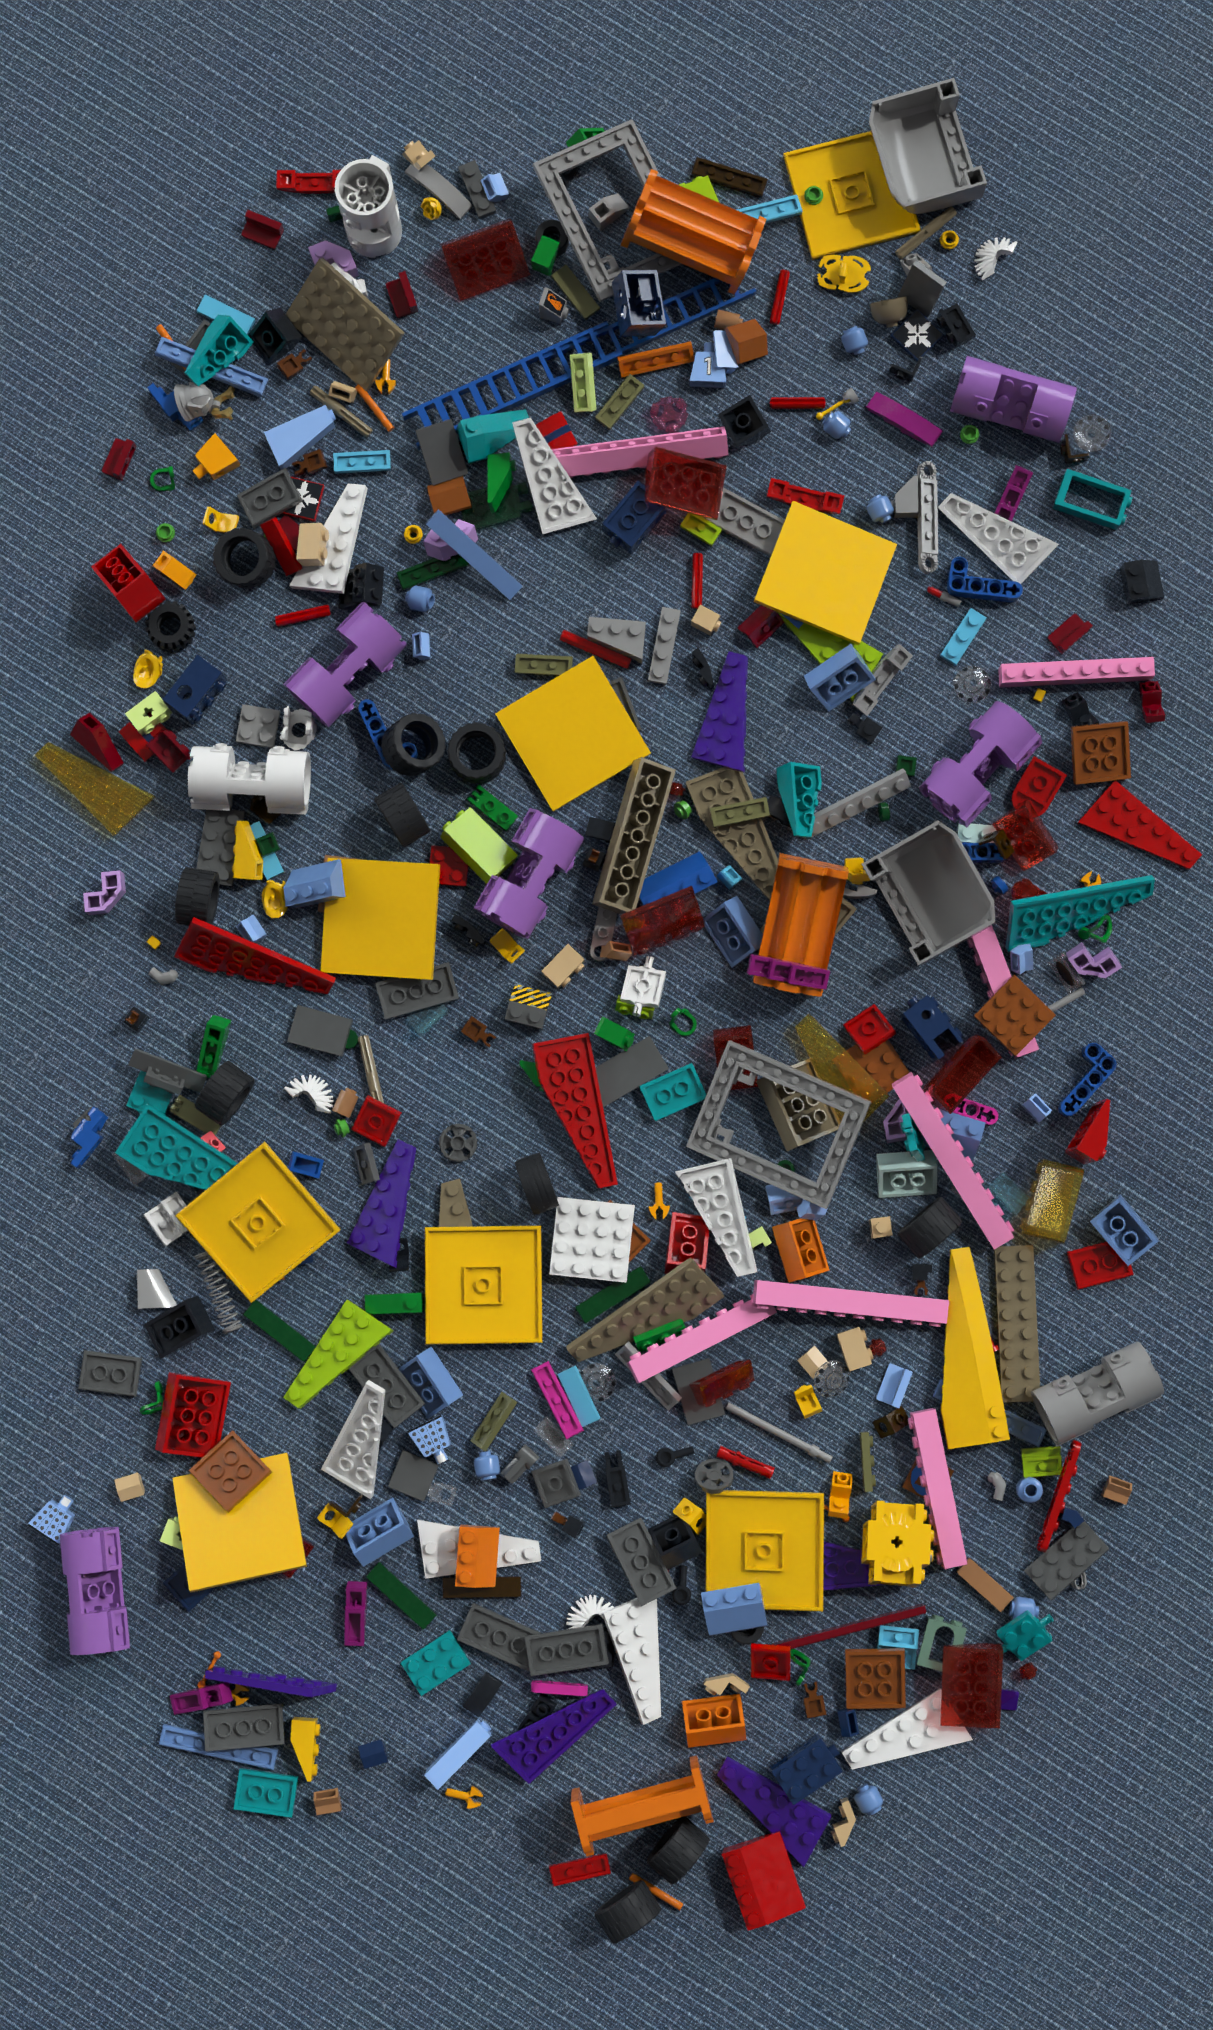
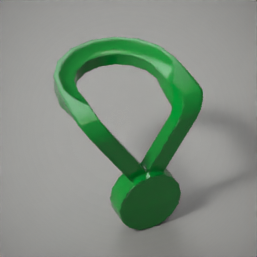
[150,466,175,491]
[1078,915,1112,943]
[669,1008,697,1036]
[140,1381,164,1415]
[791,1649,811,1686]

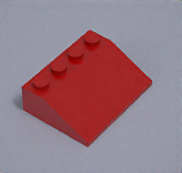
[1064,1099,1110,1164]
[155,1372,231,1458]
[722,1831,806,1931]

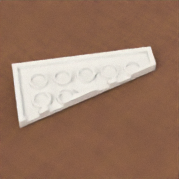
[512,418,597,534]
[289,484,368,594]
[938,493,1059,584]
[675,1158,757,1277]
[321,1380,385,1499]
[417,1519,541,1579]
[602,1598,661,1725]
[841,1688,973,1770]

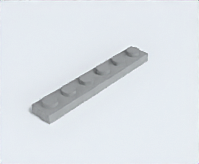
[811,769,911,838]

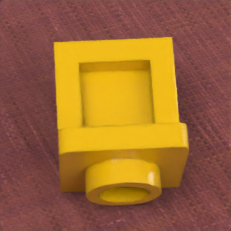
[844,857,870,885]
[794,1385,822,1419]

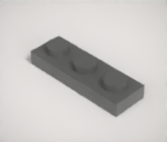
[458,160,496,219]

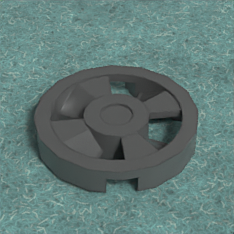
[439,1124,478,1162]
[695,1459,734,1494]

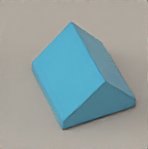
[717,865,742,890]

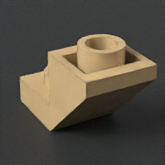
[402,140,435,170]
[704,1673,750,1696]
[831,1797,856,1847]

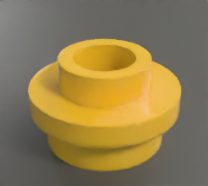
[940,230,959,250]
[404,525,423,544]

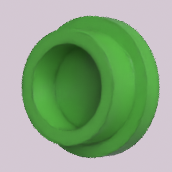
[804,186,823,205]
[960,425,979,444]
[156,523,175,542]
[674,801,692,819]
[334,1119,350,1138]

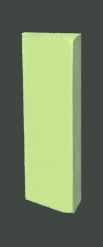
[570,353,596,412]

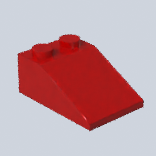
[664,1212,709,1274]

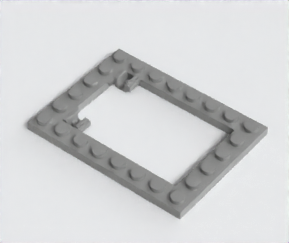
[532,119,682,302]
[686,1040,871,1209]

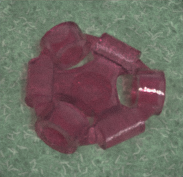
[650,396,688,434]

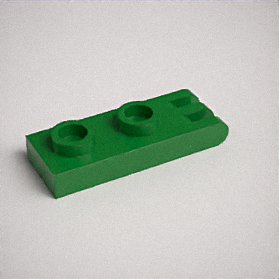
[467,785,518,832]
[633,1319,686,1353]

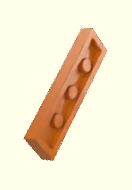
[617,341,694,378]

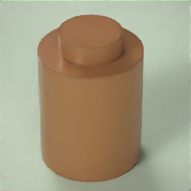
[714,309,743,331]
[332,1087,359,1118]

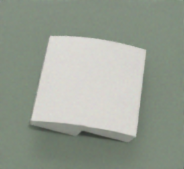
[143,1192,188,1247]

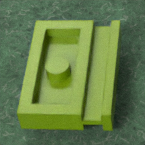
[1020,1446,1062,1477]

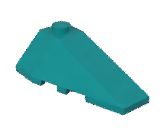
[185,315,253,386]
[456,409,529,464]
[776,762,822,838]

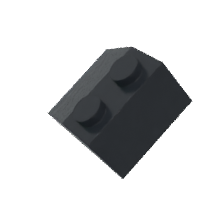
[144,1296,215,1359]

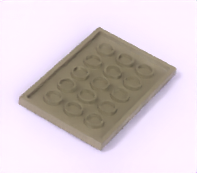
[286,258,405,391]

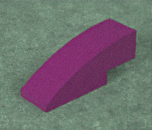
[344,1581,367,1646]
[169,1682,233,1715]

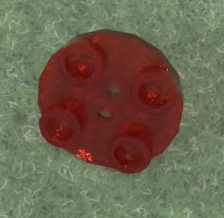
[1010,878,1047,902]

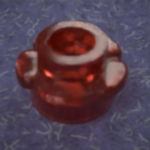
[669,782,685,796]
[869,1338,887,1357]
[1019,1662,1038,1680]

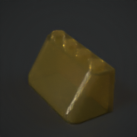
[1020,1159,1084,1244]

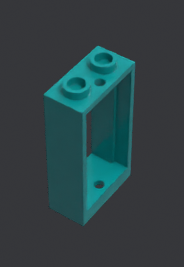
[1052,469,1133,530]

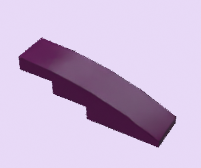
[866,392,942,447]
[995,465,1033,521]
[747,954,830,990]

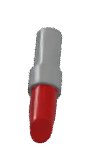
[927,587,962,607]

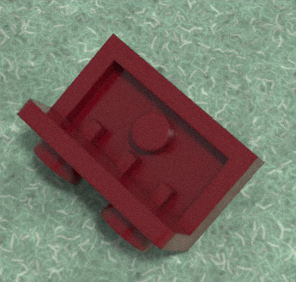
[146,729,191,773]

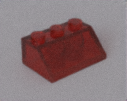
[992,799,1059,872]
[689,1359,755,1407]

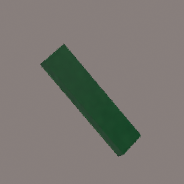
[396,554,470,591]
[576,1266,651,1324]
[243,1299,316,1362]
[366,1562,437,1630]

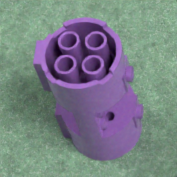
[950,356,1077,443]
[283,602,407,728]
[919,701,1042,828]
[474,808,584,939]
[60,1527,130,1655]

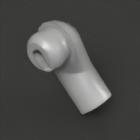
[148,967,178,985]
[988,1472,1006,1501]

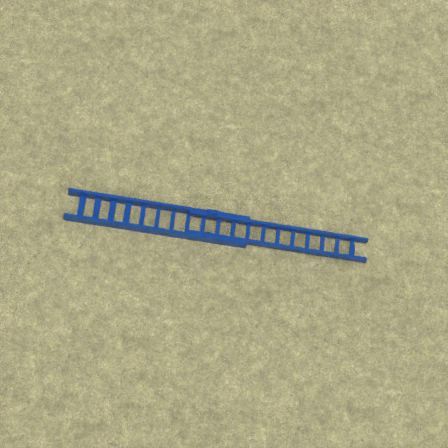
[402,278,757,451]

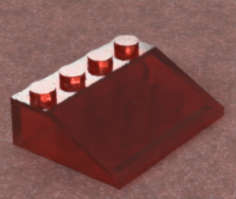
[439,218,530,301]
[645,446,727,520]
[620,886,705,955]
[940,1643,1003,1729]

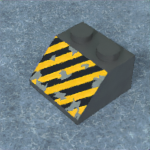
[505,984,552,1031]

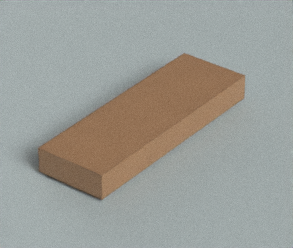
[956,1557,1014,1612]

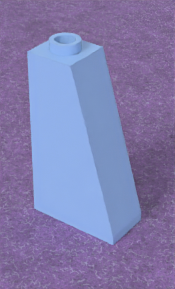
[264,405,336,470]
[424,1719,491,1790]

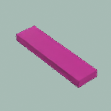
[531,1361,584,1440]

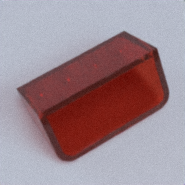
[923,1035,1001,1114]

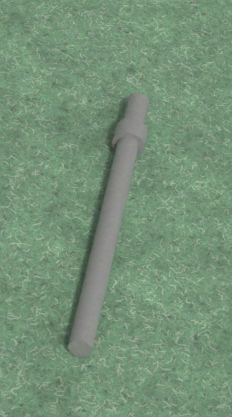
[726,1403,833,1463]

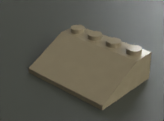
[756,1058,841,1151]

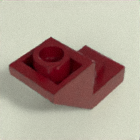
[1139,681,1165,723]

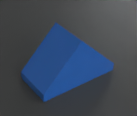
[288,1151,324,1178]

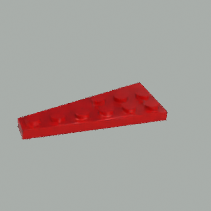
[1077,780,1202,870]

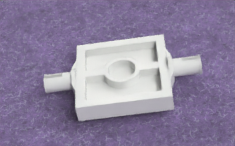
[620,956,666,1017]

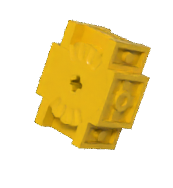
[861,1501,934,1588]

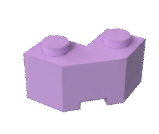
[308,240,359,278]
[423,519,478,561]
[83,871,126,915]
[1066,942,1122,978]
[883,1099,909,1143]

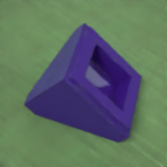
[996,1689,1019,1710]

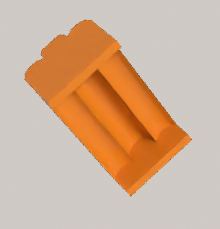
[620,169,766,295]
[753,853,849,997]
[571,1755,714,1857]

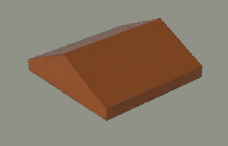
[725,319,768,364]
[427,476,472,515]

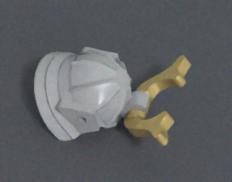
[174,382,235,421]

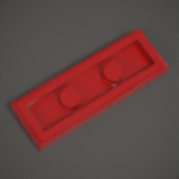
[260,517,303,576]
[549,1852,611,1887]

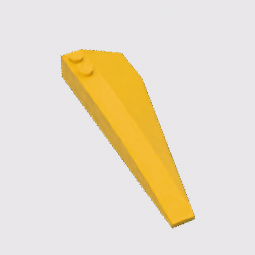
[941,1247,1010,1449]

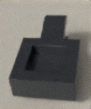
[848,713,882,744]

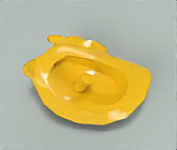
[133,650,163,688]
[262,880,288,918]

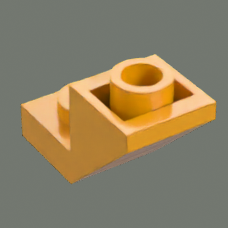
[153,551,197,590]
[828,1471,852,1519]

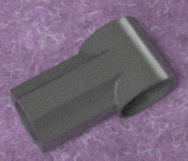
[501,1444,539,1484]

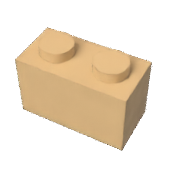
[296,523,329,566]
[541,944,585,989]
[836,1327,874,1371]

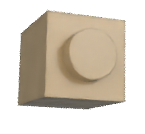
[691,605,721,636]
[869,1216,893,1239]

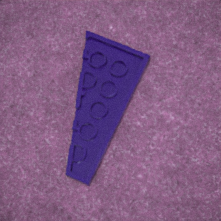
[717,1756,831,1867]

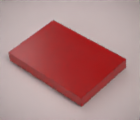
[1067,1241,1134,1289]

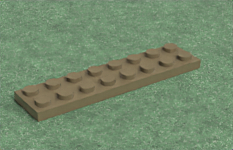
[994,1245,1040,1402]

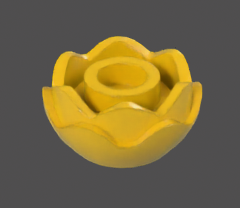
[421,197,442,220]

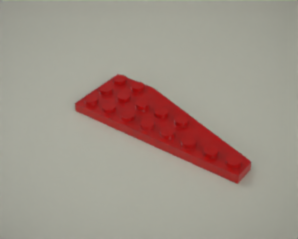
[174,917,336,994]
[532,1033,618,1188]

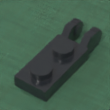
[604,1450,631,1508]

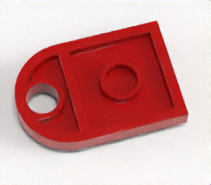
[1012,756,1067,818]

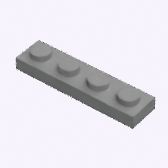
[648,607,681,685]
[615,1341,682,1411]

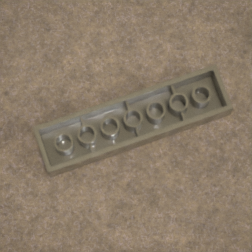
[592,757,676,916]

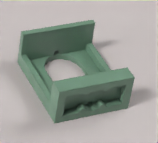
[916,1614,967,1675]

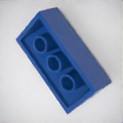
[639,851,718,919]

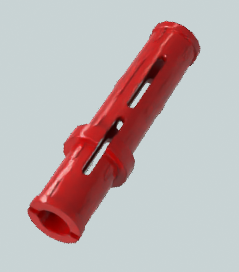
[716,1445,775,1479]

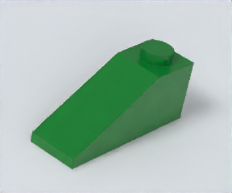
[488,452,517,513]
[196,1015,231,1078]
[365,1293,424,1314]

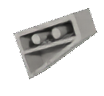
[587,617,646,664]

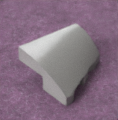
[137,1269,177,1309]

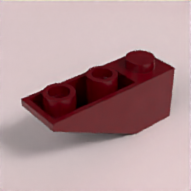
[70,712,124,772]

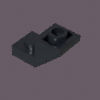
[1061,692,1100,726]

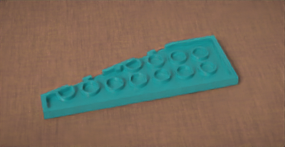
[1005,875,1155,952]
[115,1104,238,1190]

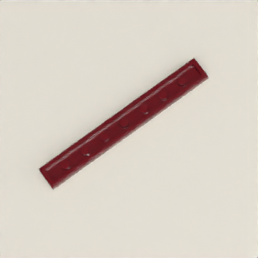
[772,1603,927,1649]

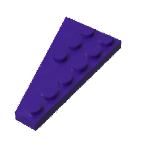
[691,651,748,773]
[347,1139,416,1268]
[824,1541,886,1590]
[205,1666,337,1697]
[491,1689,617,1784]

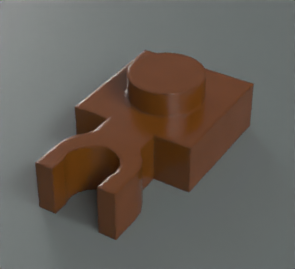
[276,349,312,380]
[292,449,327,476]
[461,1016,496,1047]
[803,1682,827,1719]

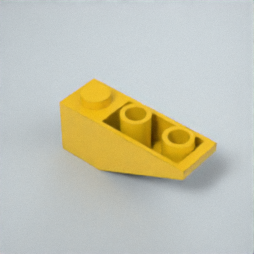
[232,821,263,880]
[290,1717,320,1782]

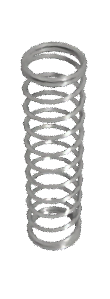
[195,1251,243,1334]

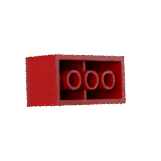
[91,544,166,623]

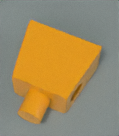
[192,433,240,480]

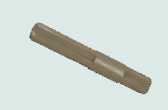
[895,206,957,259]
[310,386,372,437]
[358,1035,384,1103]

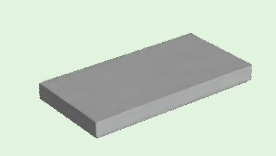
[706,487,785,557]

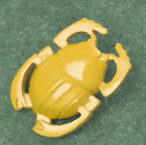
[817,255,871,293]

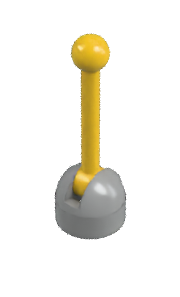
[816,388,859,420]

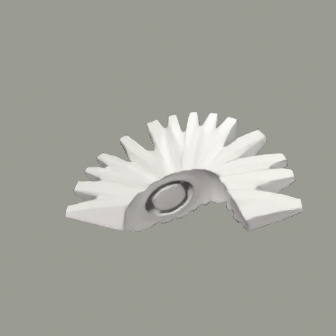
[974,238,1017,280]
[284,1075,334,1114]
[566,1595,614,1629]

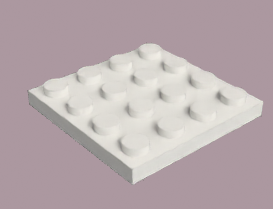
[549,1197,635,1283]

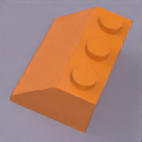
[772,1219,829,1283]
[455,1524,500,1588]
[682,1694,747,1748]

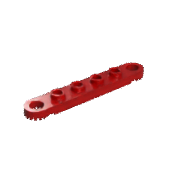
[1037,1440,1081,1553]

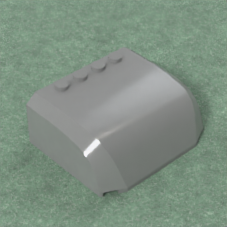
[869,78,987,214]
[862,821,995,965]

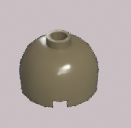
[870,296,908,328]

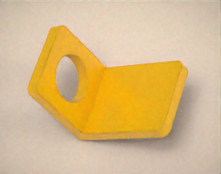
[202,507,239,533]
[489,928,525,964]
[673,1498,706,1534]
[317,1503,353,1539]

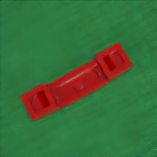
[276,170,341,194]
[767,478,845,514]

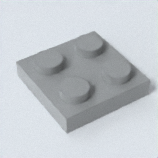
[236,704,281,748]

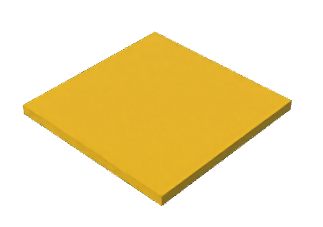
[783,131,921,260]
[753,501,897,645]
[495,656,651,812]
[321,858,440,980]
[175,1141,341,1303]
[425,1226,543,1344]
[172,1453,307,1593]
[706,1490,824,1611]

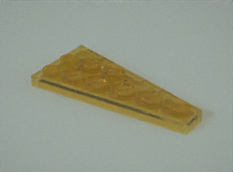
[35,742,155,836]
[795,1013,890,1123]

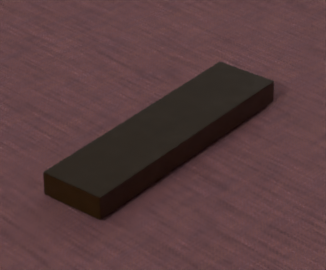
[691,157,768,198]
[443,1576,521,1598]

